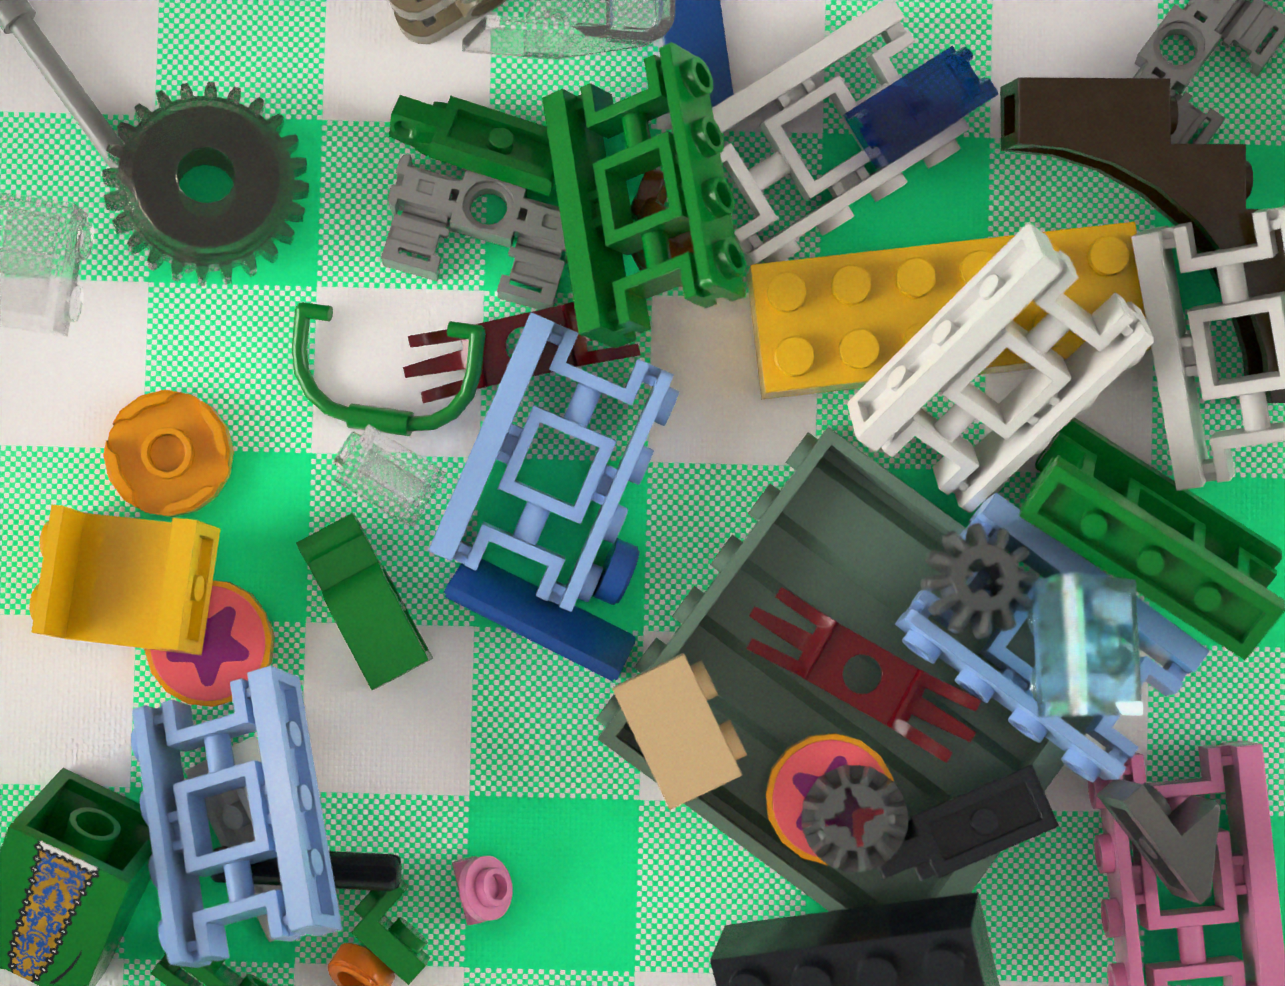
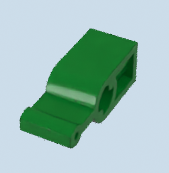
[296,513,434,691]

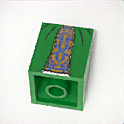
[0,768,153,986]

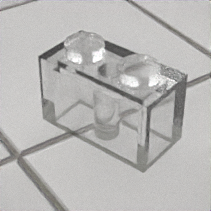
[0,192,94,337]
[333,424,447,527]

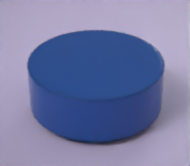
[592,538,640,605]

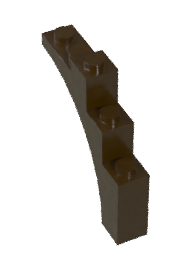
[1000,77,1285,404]

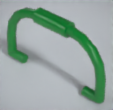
[292,302,486,436]

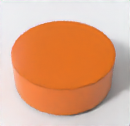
[328,943,395,986]

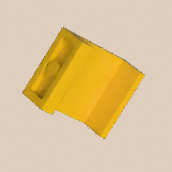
[29,504,221,655]

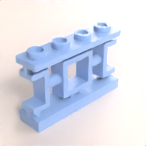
[428,312,680,612]
[895,492,1210,782]
[131,665,342,968]

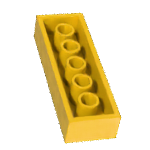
[747,221,1151,400]

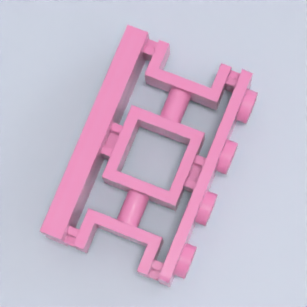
[1087,740,1285,986]

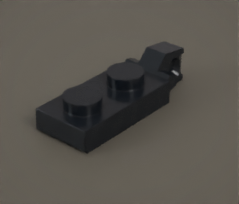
[877,765,1059,881]

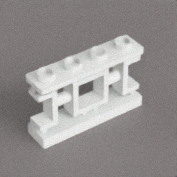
[673,0,970,266]
[1132,205,1285,490]
[847,222,1154,513]

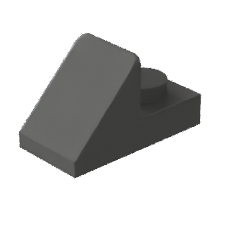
[1096,779,1220,904]

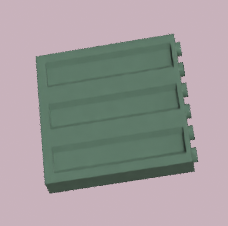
[595,427,1140,911]

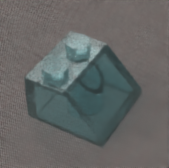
[1028,573,1143,718]

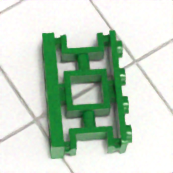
[542,42,746,348]
[1019,417,1285,661]

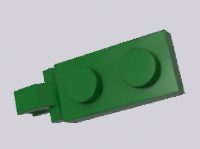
[389,95,555,197]

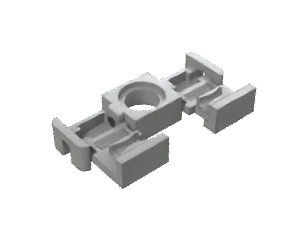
[1133,0,1285,144]
[381,154,568,310]

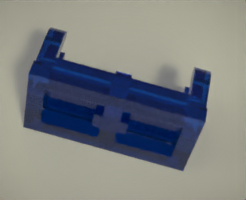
[843,45,999,169]

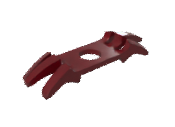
[403,302,641,404]
[746,587,981,763]

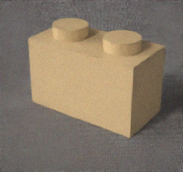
[612,653,747,810]

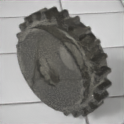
[102,82,309,286]

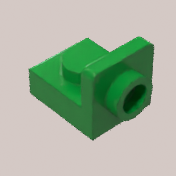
[351,879,430,986]

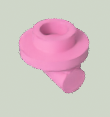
[452,856,513,925]

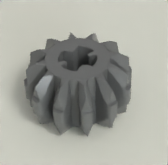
[921,523,1037,639]

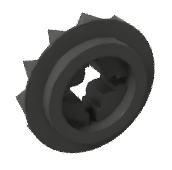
[802,765,908,872]

